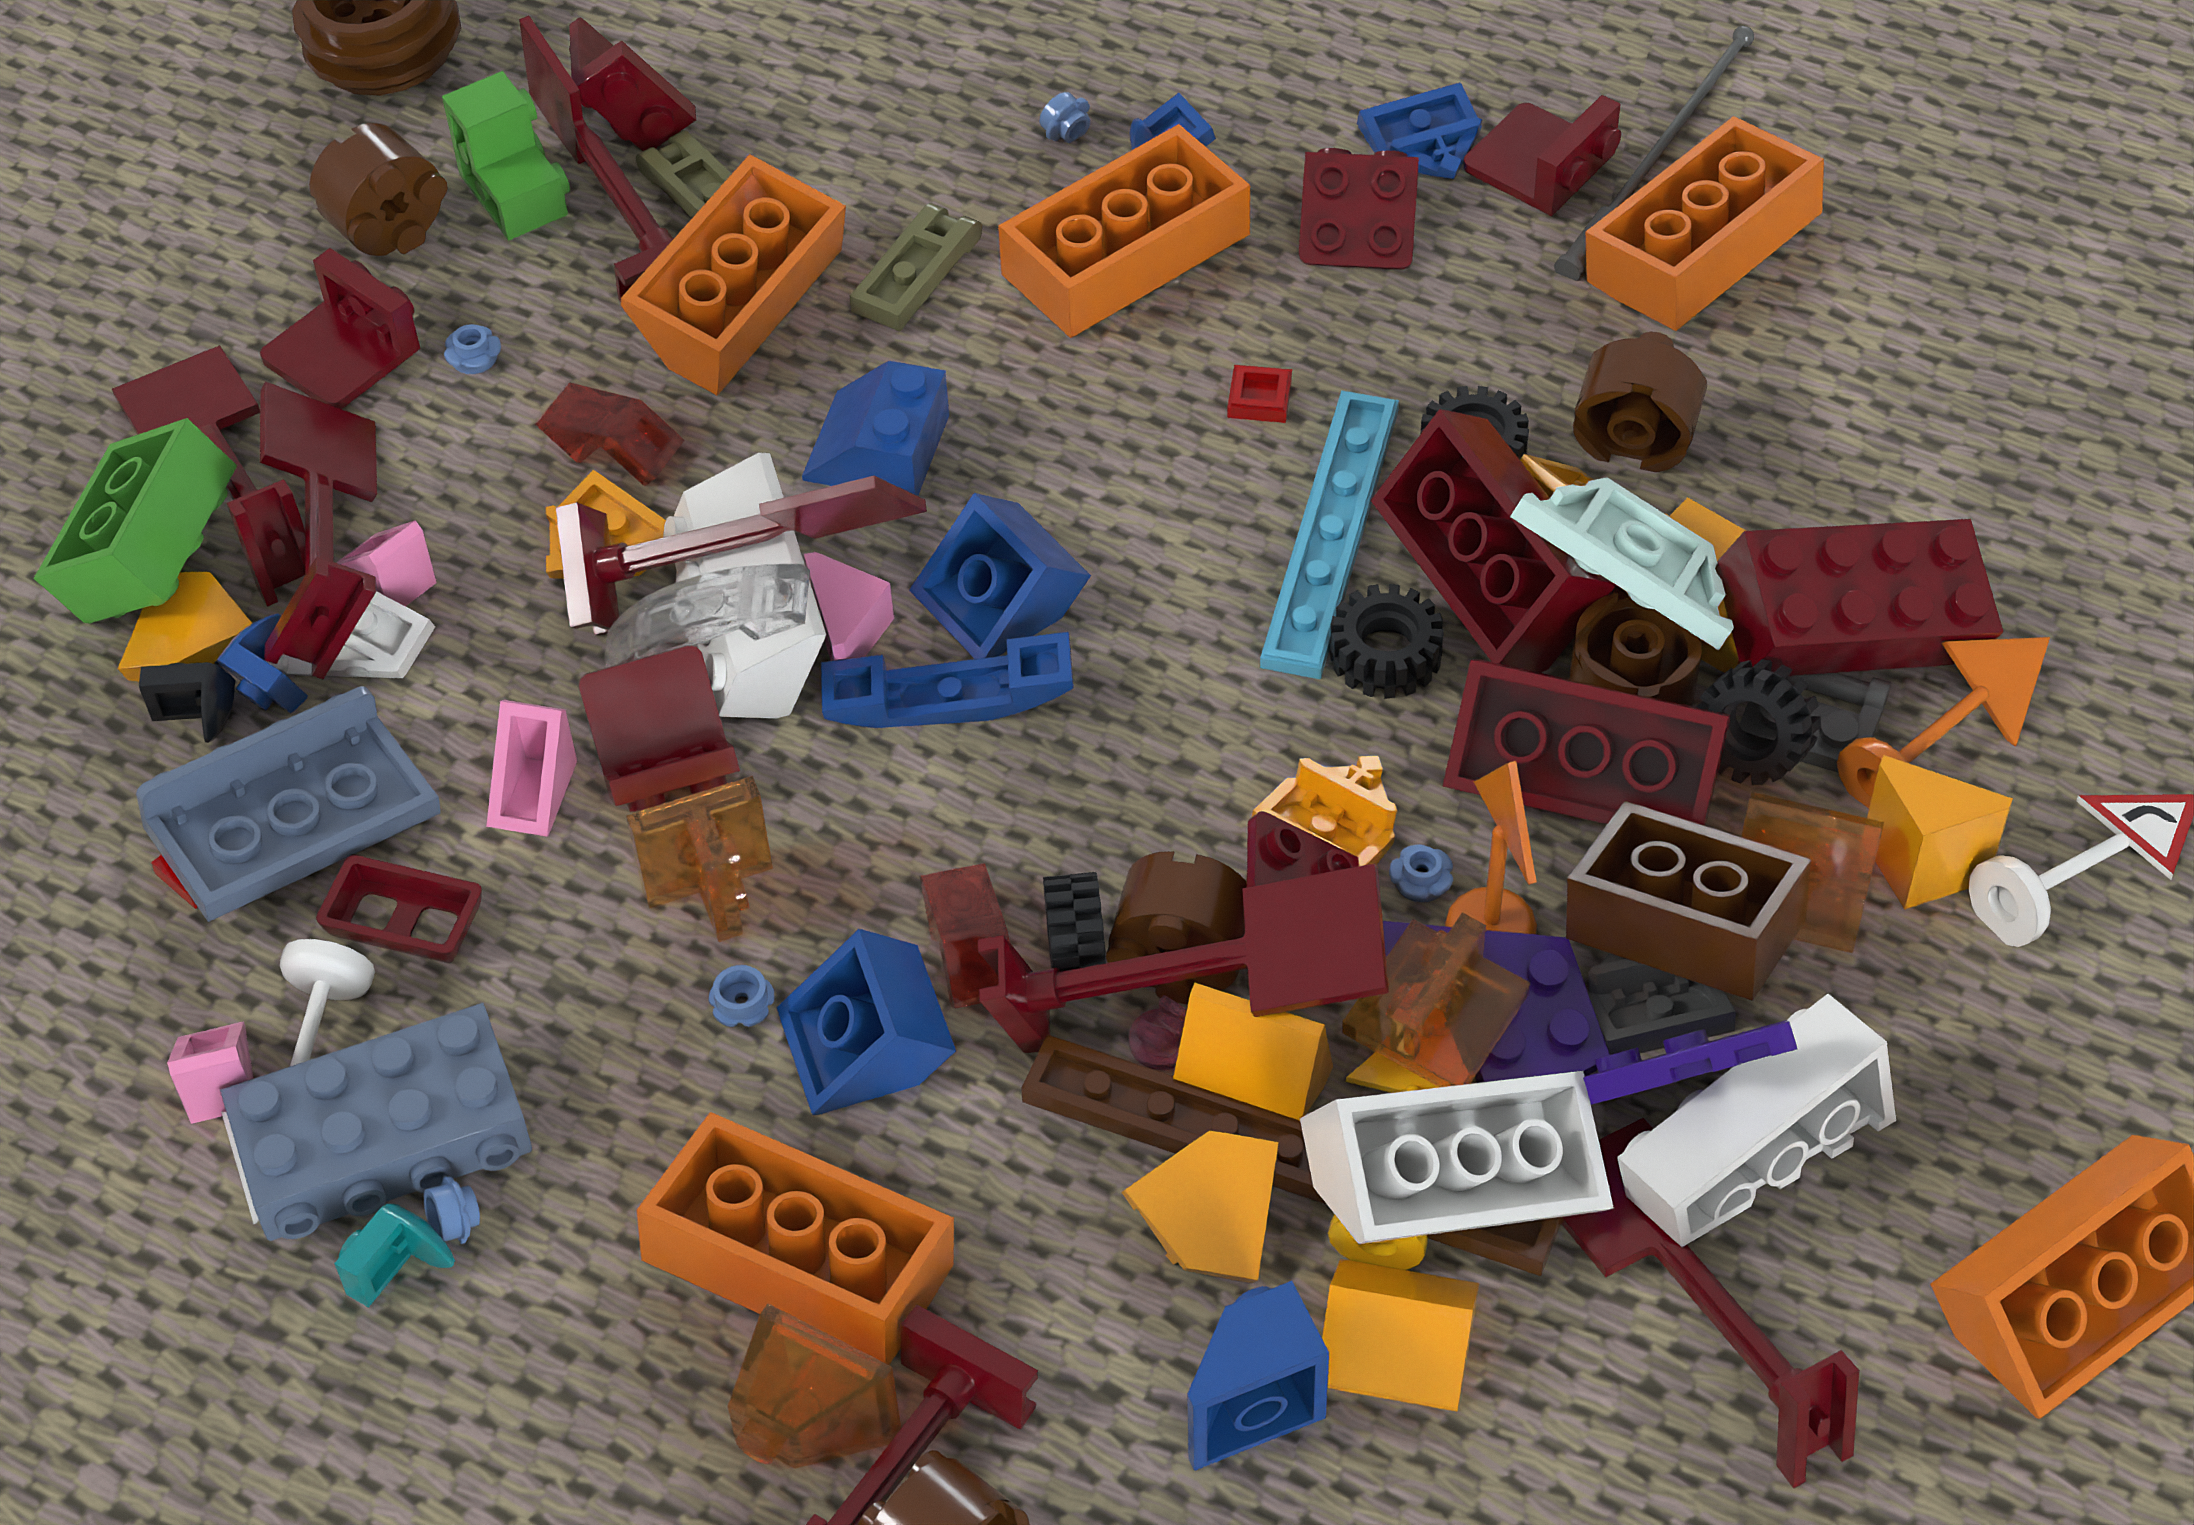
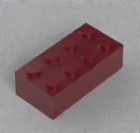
[1371,409,1616,673]
[1715,519,2004,676]
[1442,659,1731,826]

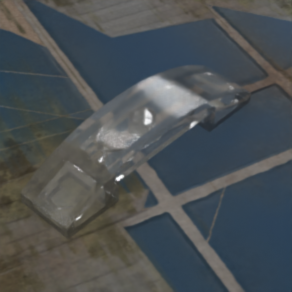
[603,564,810,668]

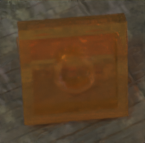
[626,776,773,942]
[1741,792,1884,953]
[1342,913,1530,1087]

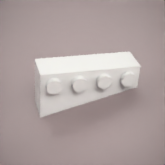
[1617,994,1896,1247]

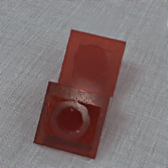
[535,383,685,486]
[919,863,1010,1009]

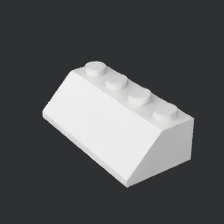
[663,453,826,719]
[1300,1071,1614,1244]

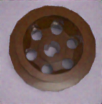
[292,0,462,96]

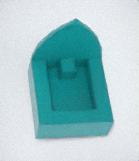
[334,1204,455,1308]

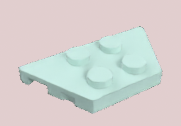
[1510,477,1734,650]

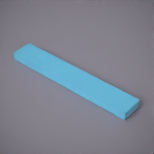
[1260,390,1399,679]

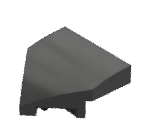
[1588,953,1736,1055]

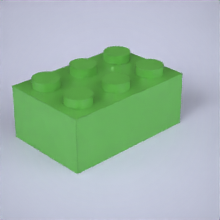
[33,418,237,624]

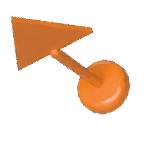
[1837,637,2050,809]
[1445,761,1537,935]

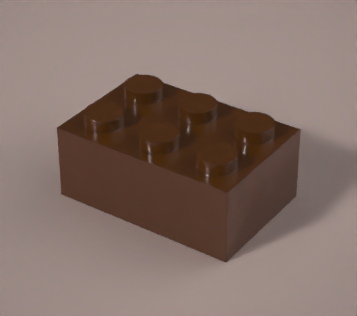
[1566,801,1811,1001]

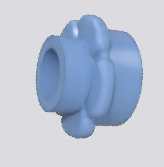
[1039,92,1090,143]
[444,324,501,374]
[1389,844,1453,902]
[709,965,775,1027]
[424,1177,480,1244]

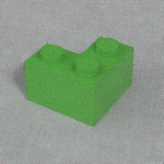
[442,71,570,241]

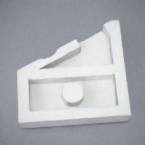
[266,591,435,678]

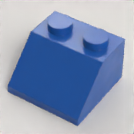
[802,361,949,496]
[909,493,1091,659]
[776,929,956,1115]
[1187,1281,1329,1471]

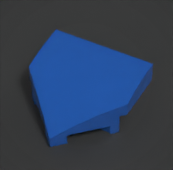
[1357,82,1482,179]

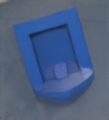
[1129,93,1216,150]
[216,613,308,713]

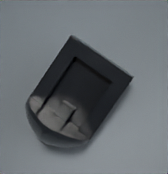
[139,662,236,743]

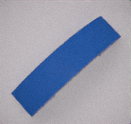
[821,632,1074,728]

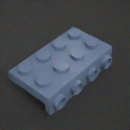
[136,686,441,922]
[220,1003,532,1241]

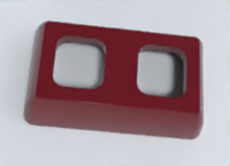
[316,855,482,963]

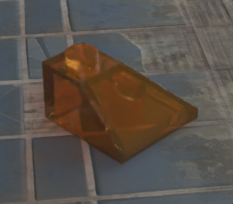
[727,1304,901,1469]

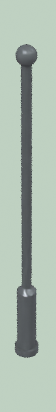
[1554,26,1754,281]

